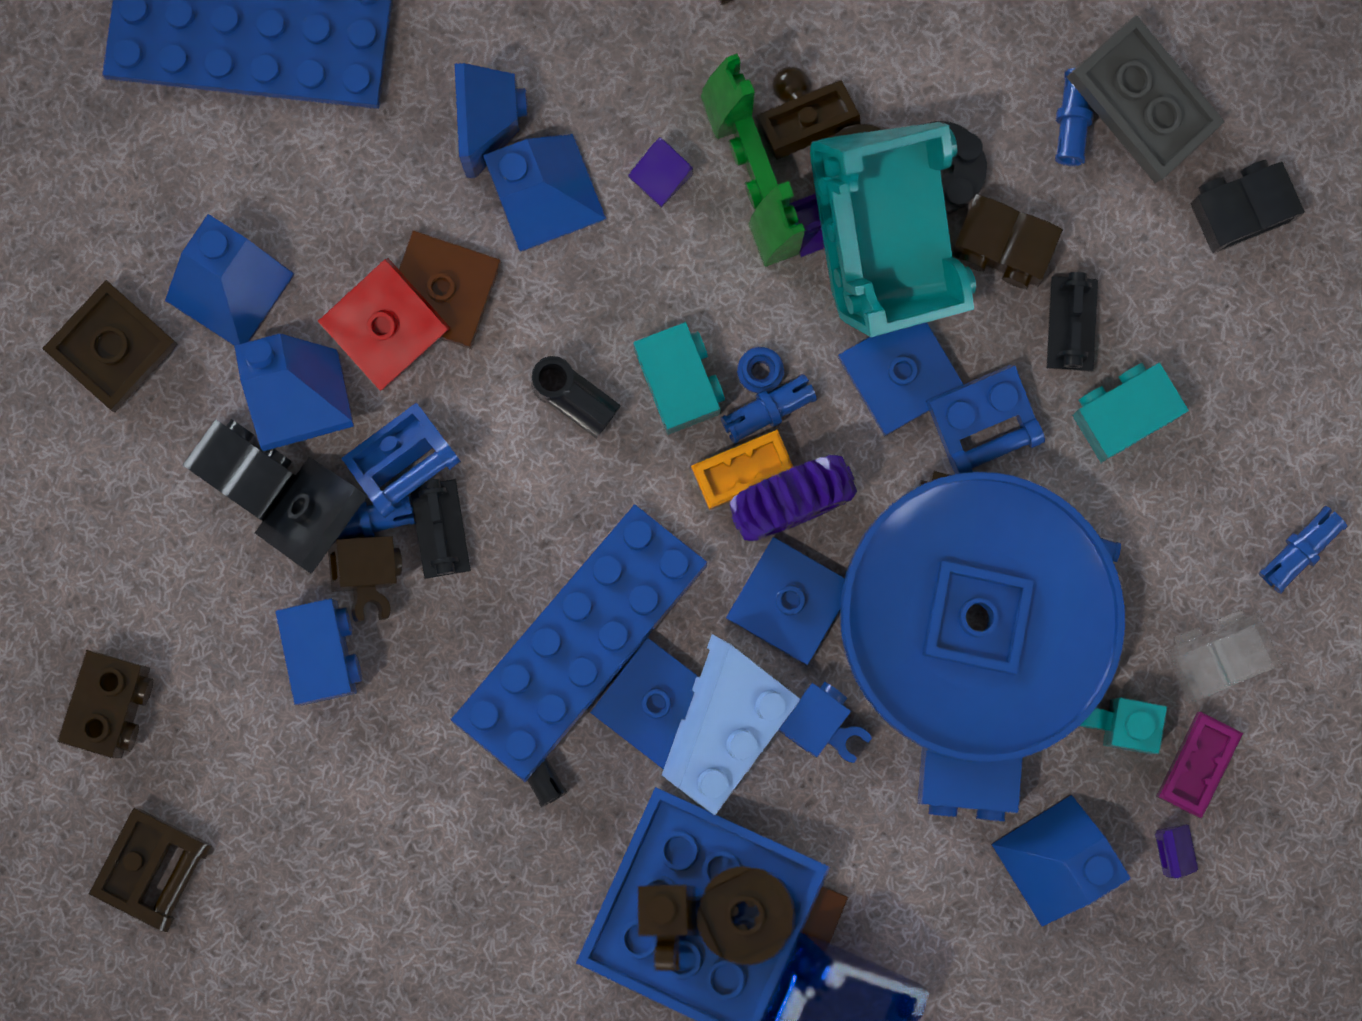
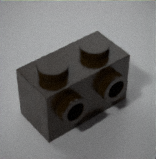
[57,650,153,759]

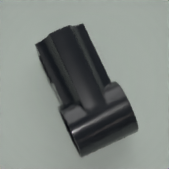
[531,356,621,439]

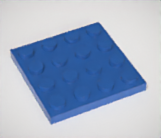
[576,787,831,1021]

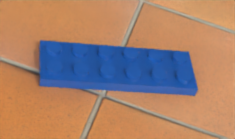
[451,504,707,783]

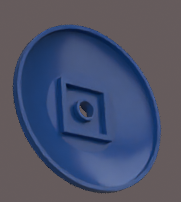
[840,472,1125,762]

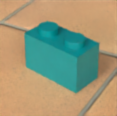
[633,322,725,435]
[1072,362,1189,463]

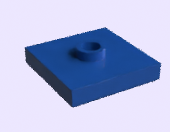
[838,322,964,437]
[726,537,845,666]
[590,638,699,769]

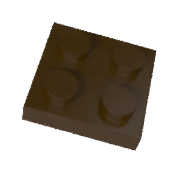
[42,280,178,413]

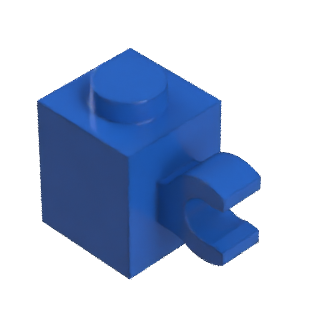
[778,681,872,763]

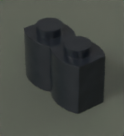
[1190,160,1305,254]
[183,419,296,521]

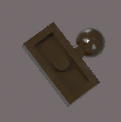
[757,66,861,160]

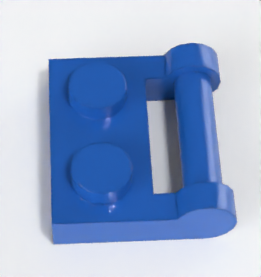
[926,364,1045,474]
[341,402,461,518]

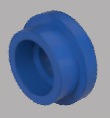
[737,347,784,394]

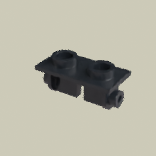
[1046,272,1098,372]
[410,479,471,579]

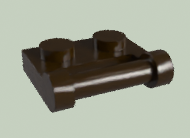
[89,807,212,932]

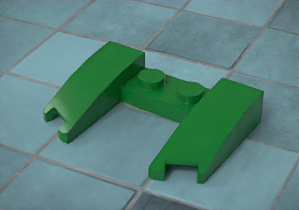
[701,53,805,267]

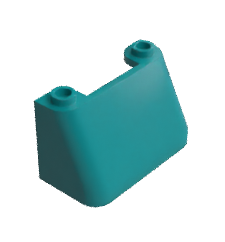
[810,122,976,337]

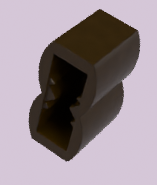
[952,194,1063,289]

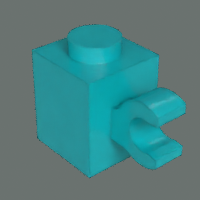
[1080,698,1167,754]

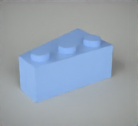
[662,634,801,815]

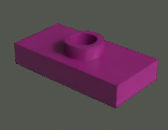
[1156,712,1243,819]

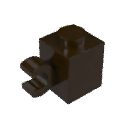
[328,536,402,622]
[638,885,697,971]

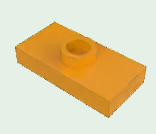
[691,429,793,510]

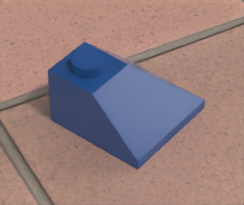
[455,63,528,178]
[483,134,606,252]
[165,214,294,346]
[234,333,354,452]
[991,795,1131,926]

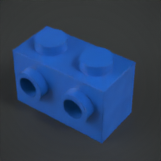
[275,598,362,706]
[917,747,1023,821]

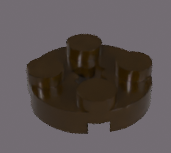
[697,866,796,965]

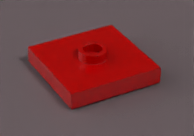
[318,258,451,391]

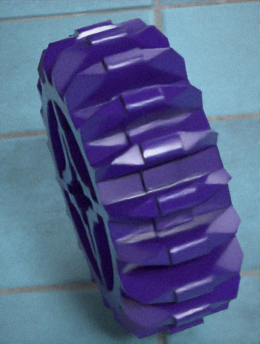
[729,455,857,541]

